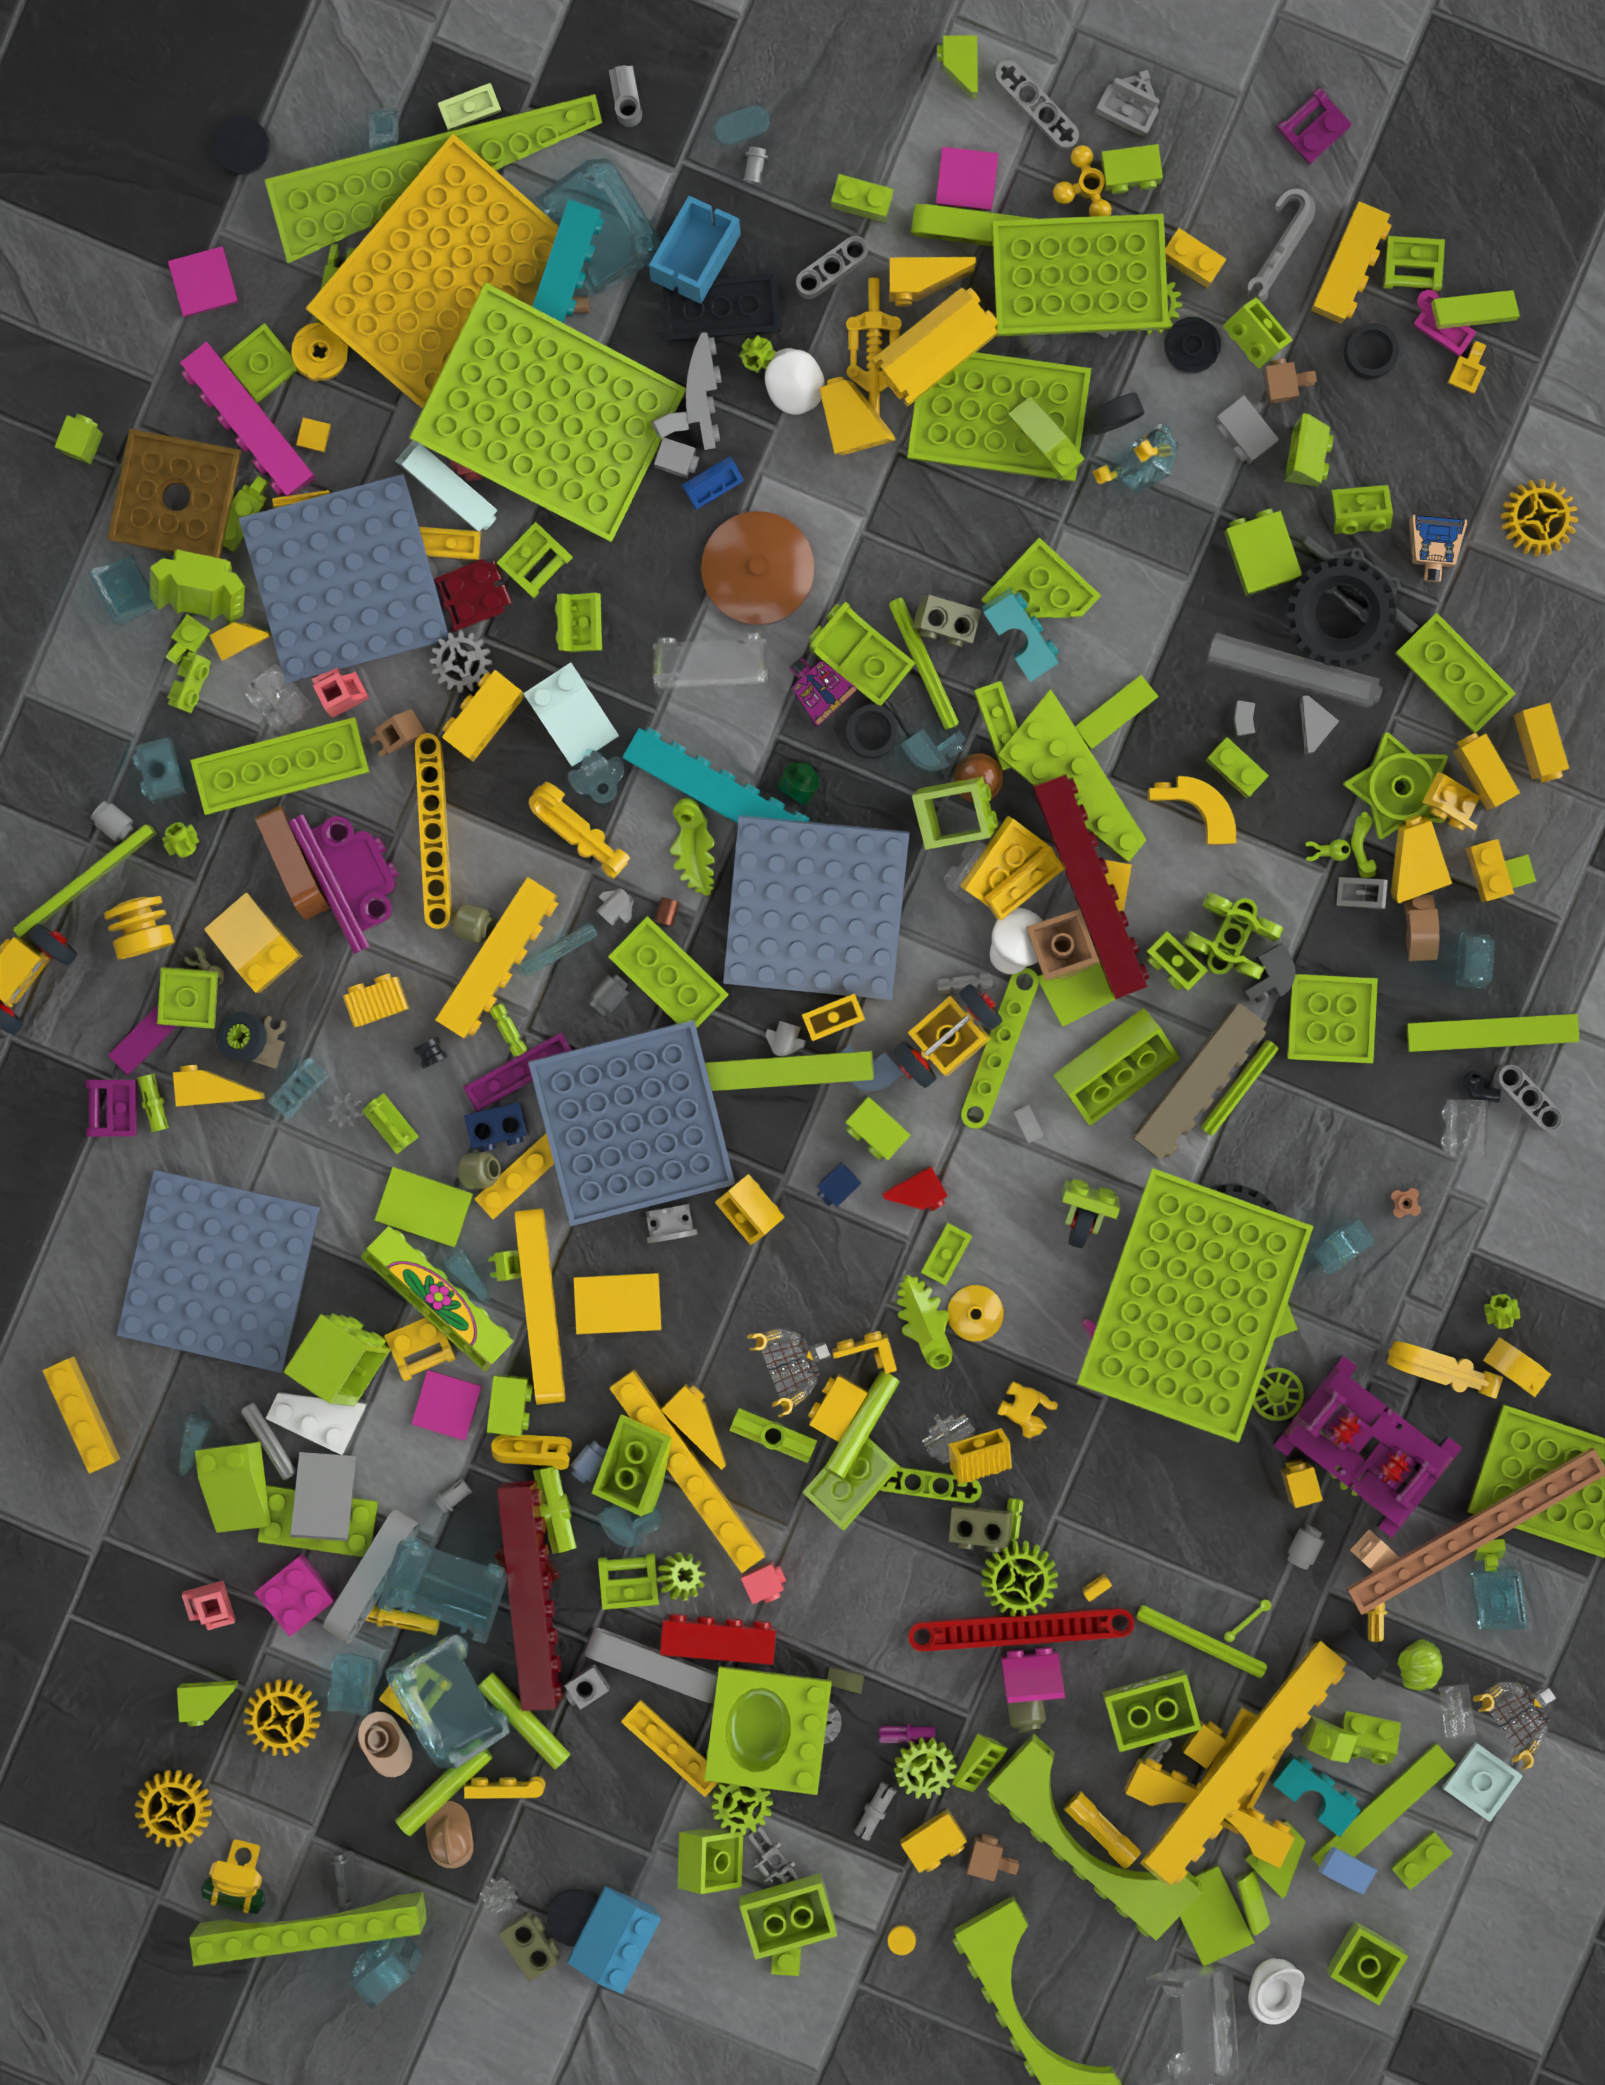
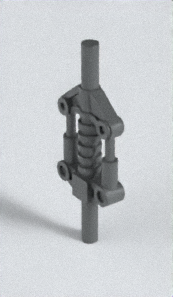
[1302,536,1418,634]

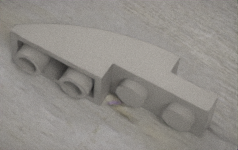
[686,332,722,450]

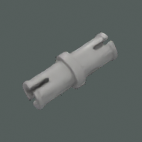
[854,1782,897,1841]

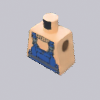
[1409,515,1467,582]

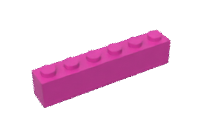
[180,341,316,497]

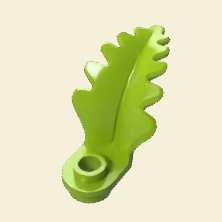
[670,798,715,896]
[897,1275,953,1369]

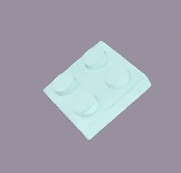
[1442,1742,1523,1822]

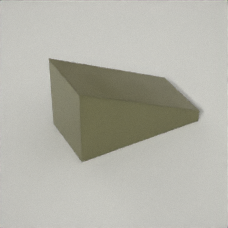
[827,1667,864,1694]

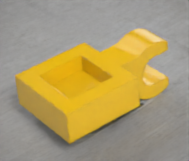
[1447,341,1486,394]

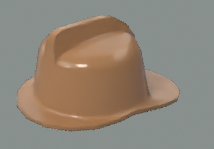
[358,1712,412,1777]
[425,1801,474,1868]

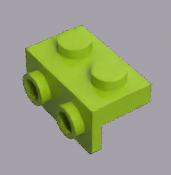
[555,593,602,653]
[1341,1711,1401,1765]

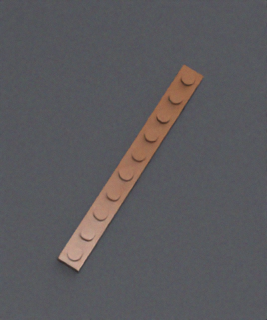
[1346,1447,1605,1615]

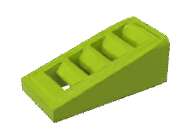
[952,1734,1008,1792]

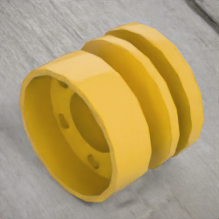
[103,896,175,960]

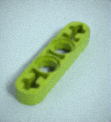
[880,1466,982,1503]

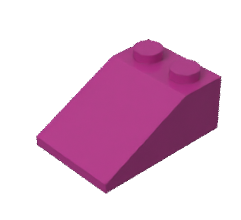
[1001,1647,1065,1703]

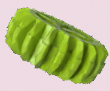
[981,1540,1058,1617]

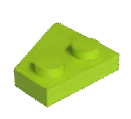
[1244,1819,1306,1899]

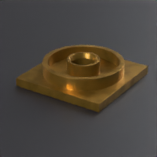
[107,429,242,558]

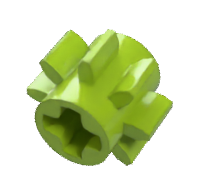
[739,335,776,373]
[162,822,199,858]
[1484,1294,1520,1329]

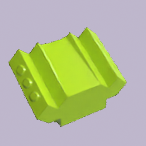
[150,550,245,624]

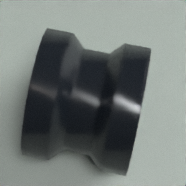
[413,1037,448,1069]

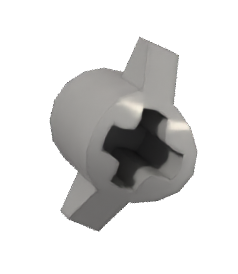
[597,888,634,926]
[766,1021,806,1057]

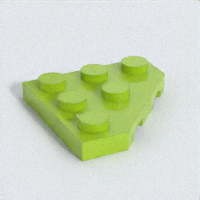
[981,538,1101,619]

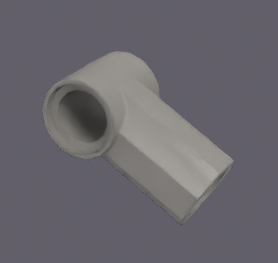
[609,65,642,127]

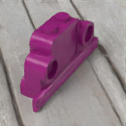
[288,814,399,954]

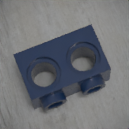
[464,1102,529,1152]
[817,1161,861,1207]

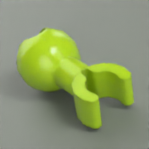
[1306,839,1351,862]

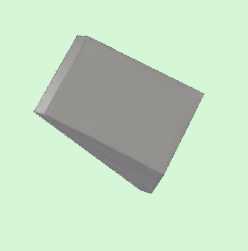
[1299,696,1339,754]
[1336,877,1388,910]

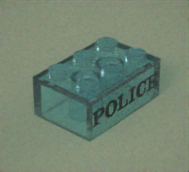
[349,1936,424,2010]

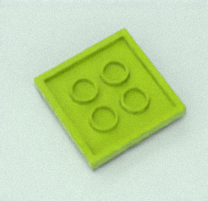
[1287,974,1378,1063]

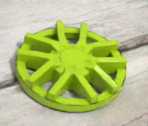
[1253,1367,1304,1421]

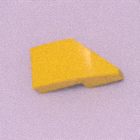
[209,622,272,661]

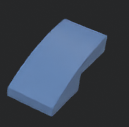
[1318,1846,1378,1894]

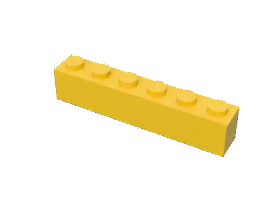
[436,877,559,1039]

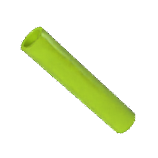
[824,1371,900,1480]
[477,1672,571,1770]
[395,1742,492,1836]

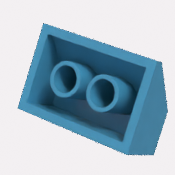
[567,1886,661,1994]

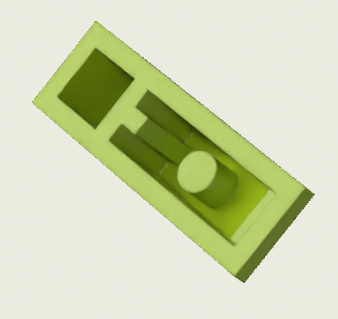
[1008,396,1085,481]

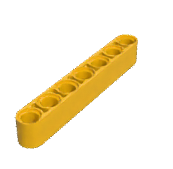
[415,733,452,930]
[515,1208,565,1405]

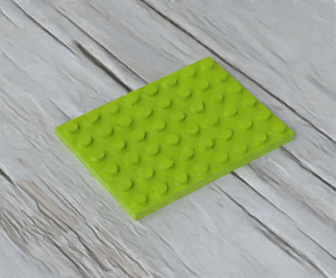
[408,282,686,542]
[1076,1168,1314,1443]

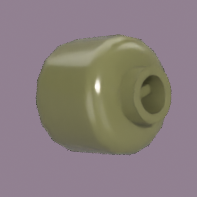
[450,904,494,944]
[457,1151,500,1190]
[1007,1700,1046,1733]

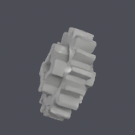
[430,631,492,693]

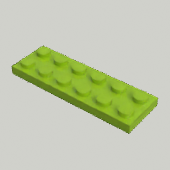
[190,717,370,815]

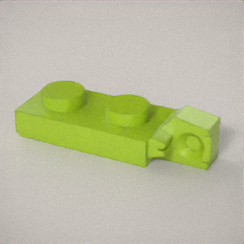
[223,475,270,553]

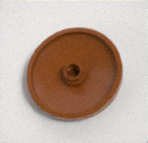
[701,511,814,625]

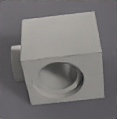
[654,437,699,479]
[564,1663,610,1710]

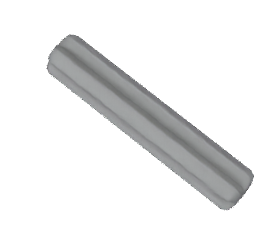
[241,1403,296,1480]

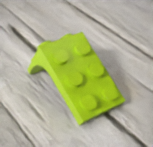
[809,602,916,706]

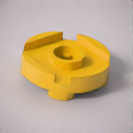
[291,323,348,382]

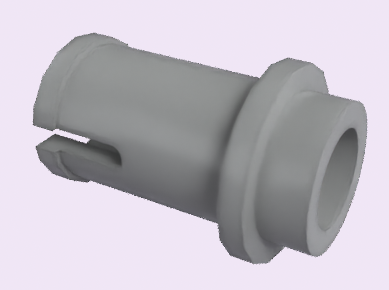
[743,147,768,185]
[435,1478,472,1513]

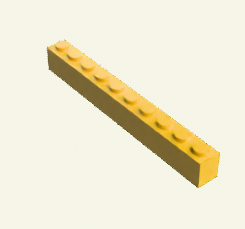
[1140,1641,1347,1886]

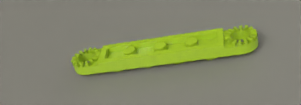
[961,968,1039,1129]

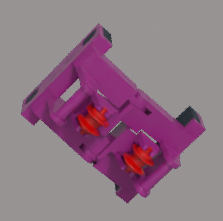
[1273,1355,1462,1538]

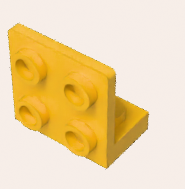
[832,1331,897,1374]

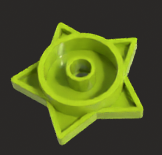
[1343,732,1448,840]

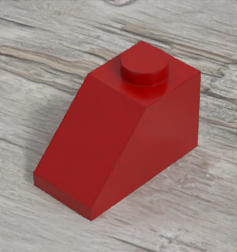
[882,1166,948,1211]

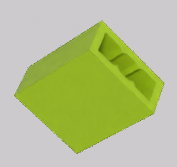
[1224,509,1302,596]

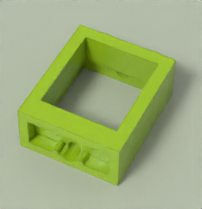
[912,776,998,850]

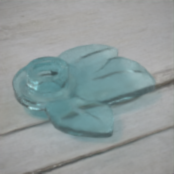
[567,749,624,803]

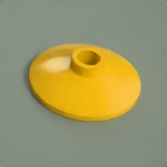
[947,1285,1004,1342]

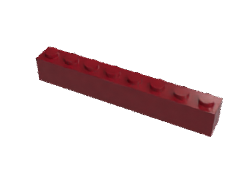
[1032,774,1149,999]
[497,1480,564,1711]

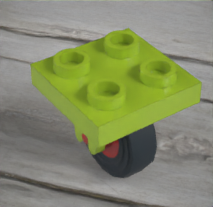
[1062,1178,1120,1248]

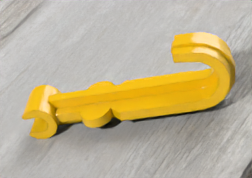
[529,782,630,879]
[1387,1341,1503,1398]

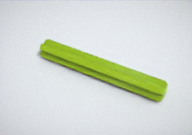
[1201,1040,1278,1136]

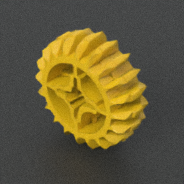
[1500,479,1578,557]
[244,1679,321,1756]
[135,1770,212,1847]

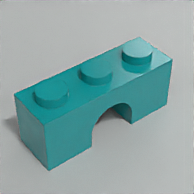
[982,588,1060,682]
[1270,1753,1361,1837]

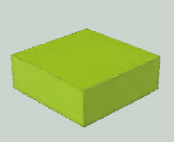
[1505,854,1536,888]

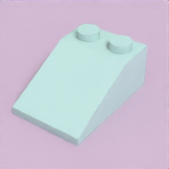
[523,663,619,767]

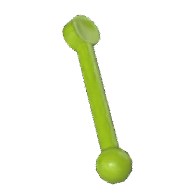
[1224,1599,1272,1642]

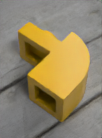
[1483,1337,1551,1397]

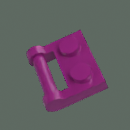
[1276,88,1352,165]
[85,1080,137,1137]

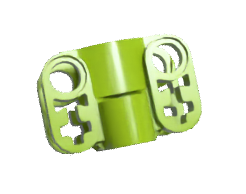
[1182,892,1284,980]

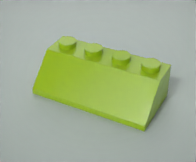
[1053,1008,1180,1126]

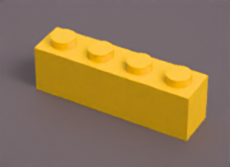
[1310,201,1391,324]
[42,1356,121,1474]

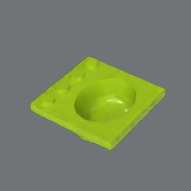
[704,1666,832,1795]

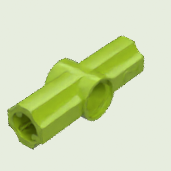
[729,1408,817,1463]
[533,1466,577,1554]

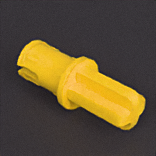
[1365,1602,1387,1642]

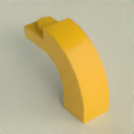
[1148,776,1236,845]

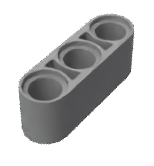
[796,236,868,299]
[1494,1065,1563,1132]

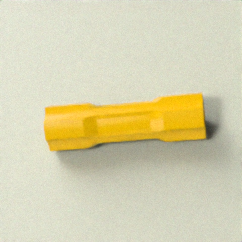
[1064,1791,1141,1869]

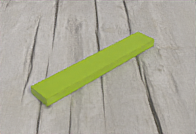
[13,825,157,938]
[1407,1014,1579,1052]
[705,1051,874,1091]
[1311,1742,1456,1879]

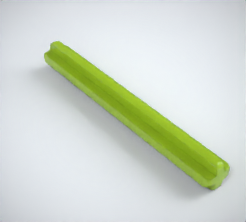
[889,598,959,730]
[1136,1605,1267,1678]

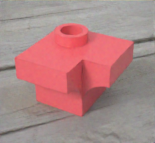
[312,668,370,718]
[182,1580,236,1630]

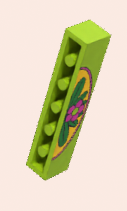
[361,1226,514,1372]

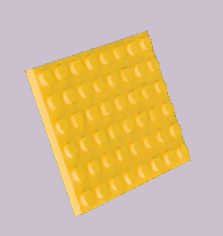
[306,134,559,409]

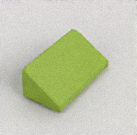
[1235,1871,1270,1936]

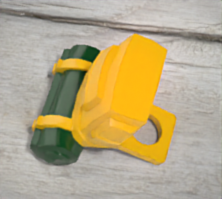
[201,1839,265,1914]

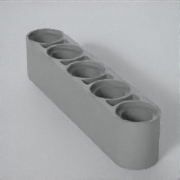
[323,1509,421,1644]
[584,1627,718,1703]

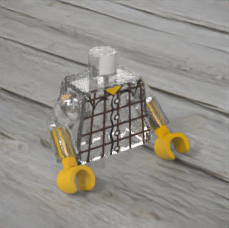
[747,1328,831,1417]
[1473,1682,1556,1771]

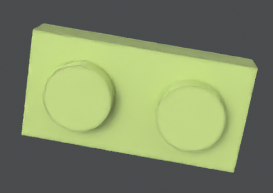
[438,83,502,131]

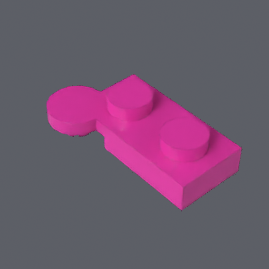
[1412,290,1476,357]

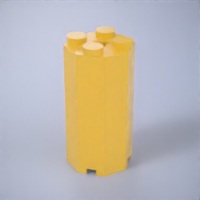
[872,287,999,407]

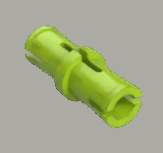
[137,1073,169,1133]

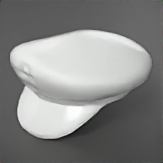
[765,348,825,415]
[990,908,1043,974]
[1248,1958,1305,2025]

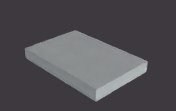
[290,1452,356,1541]

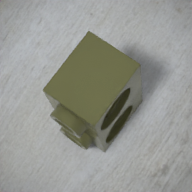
[912,595,981,647]
[949,1505,1013,1552]
[499,1910,560,1982]

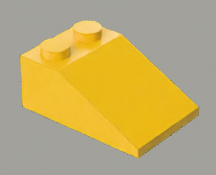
[889,257,976,307]
[204,892,302,993]

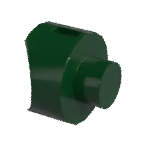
[776,763,820,805]

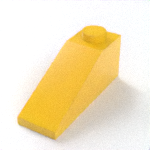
[173,1065,264,1106]
[661,1384,726,1470]

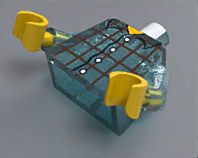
[1092,424,1179,494]

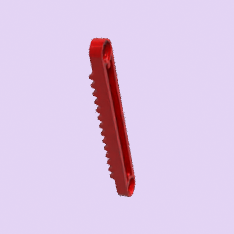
[908,1607,1135,1652]

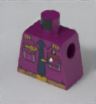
[789,657,857,728]

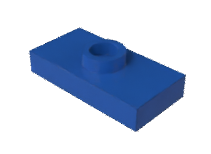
[682,456,744,510]

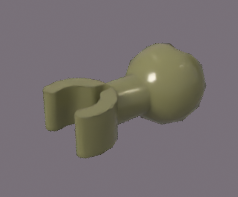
[184,947,225,986]

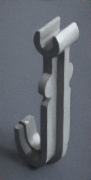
[1248,189,1315,303]

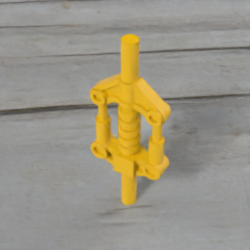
[846,278,902,416]

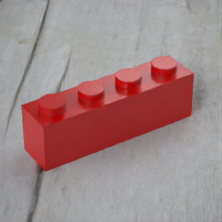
[660,1613,776,1665]

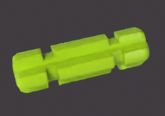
[490,1004,527,1057]
[1001,1498,1023,1553]

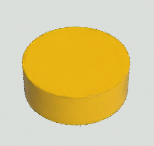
[888,1925,916,1955]

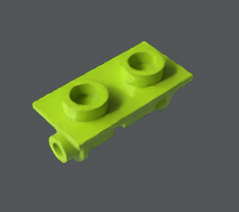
[167,652,212,713]
[362,1093,419,1154]

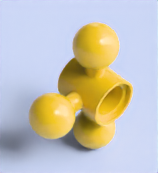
[1053,145,1112,217]

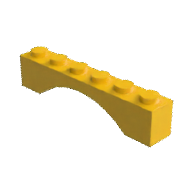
[1124,1758,1295,1868]

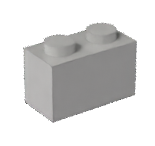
[1214,395,1279,465]

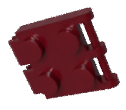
[434,559,513,633]

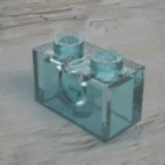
[132,737,186,802]
[1309,1218,1376,1275]

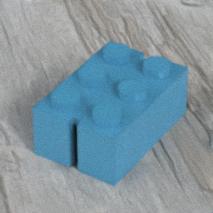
[649,196,741,303]

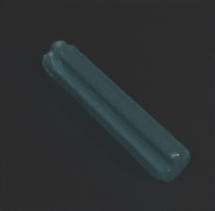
[520,923,598,976]

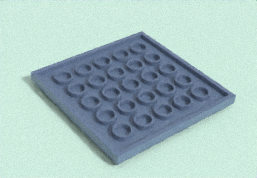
[239,474,449,683]
[723,815,909,1000]
[528,1019,735,1226]
[117,1170,320,1373]

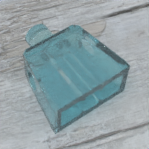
[1456,933,1495,988]

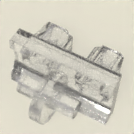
[922,1414,975,1464]
[1439,1683,1476,1739]

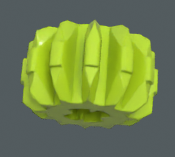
[656,1552,706,1601]

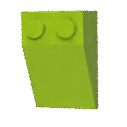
[1284,413,1334,487]
[592,1415,672,1516]
[195,1442,271,1533]

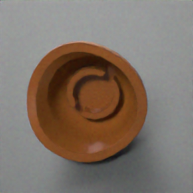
[954,753,1003,803]

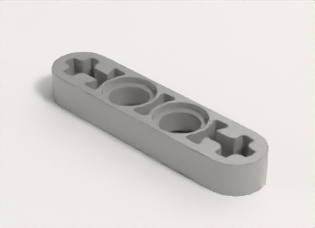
[995,60,1079,150]

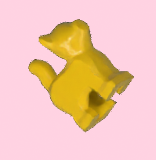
[997,1381,1058,1439]

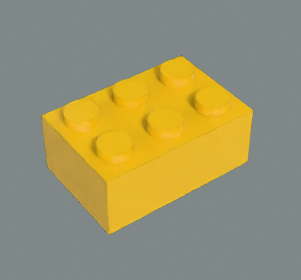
[442,670,525,762]

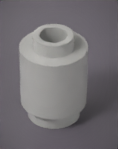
[91,801,134,842]
[1287,1525,1325,1570]

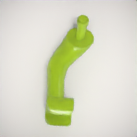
[1351,812,1376,878]

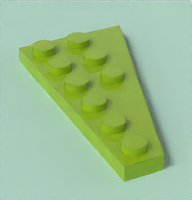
[996,689,1146,862]

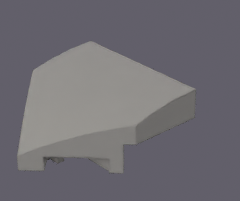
[1095,70,1159,138]

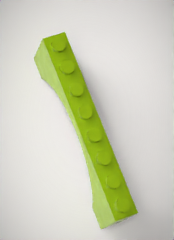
[987,1733,1202,1941]
[190,1892,427,1966]
[953,1895,1122,2085]

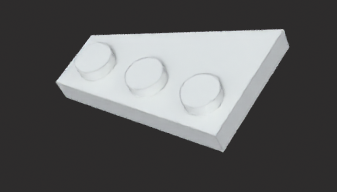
[266,1392,368,1455]

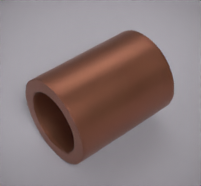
[654,897,680,927]

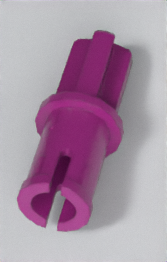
[878,1723,935,1746]

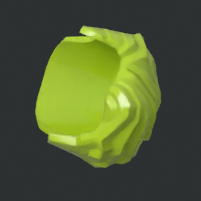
[1397,1639,1443,1691]

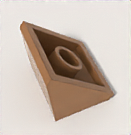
[1026,909,1099,981]

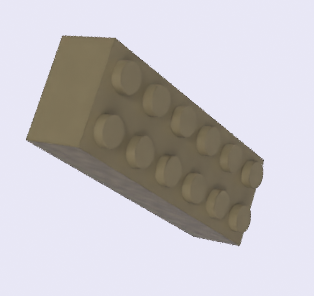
[1130,1003,1266,1160]

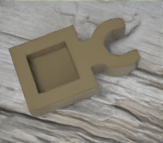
[252,1016,287,1069]

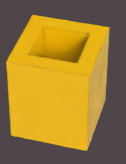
[1181,1720,1226,1769]

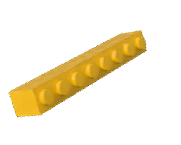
[609,1369,765,1573]

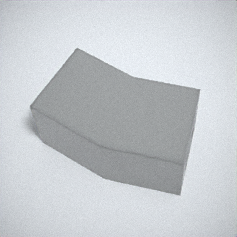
[650,412,689,438]
[1233,700,1255,736]
[1013,1105,1044,1144]

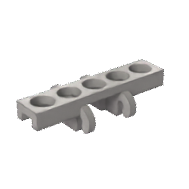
[748,1826,800,1884]

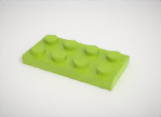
[1395,613,1516,734]
[608,916,729,1029]
[258,1485,379,1557]

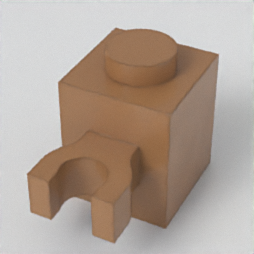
[1263,359,1317,404]
[369,709,426,758]
[966,1834,1019,1881]

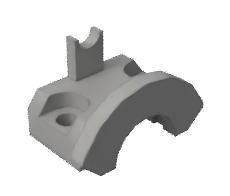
[646,1204,697,1243]

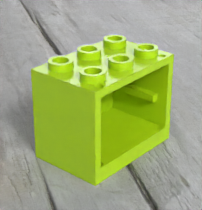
[284,1313,391,1406]

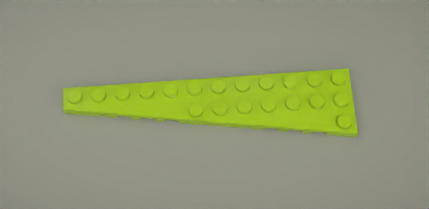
[264,94,602,263]

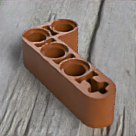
[255,805,331,920]

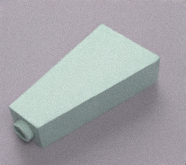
[395,441,497,532]

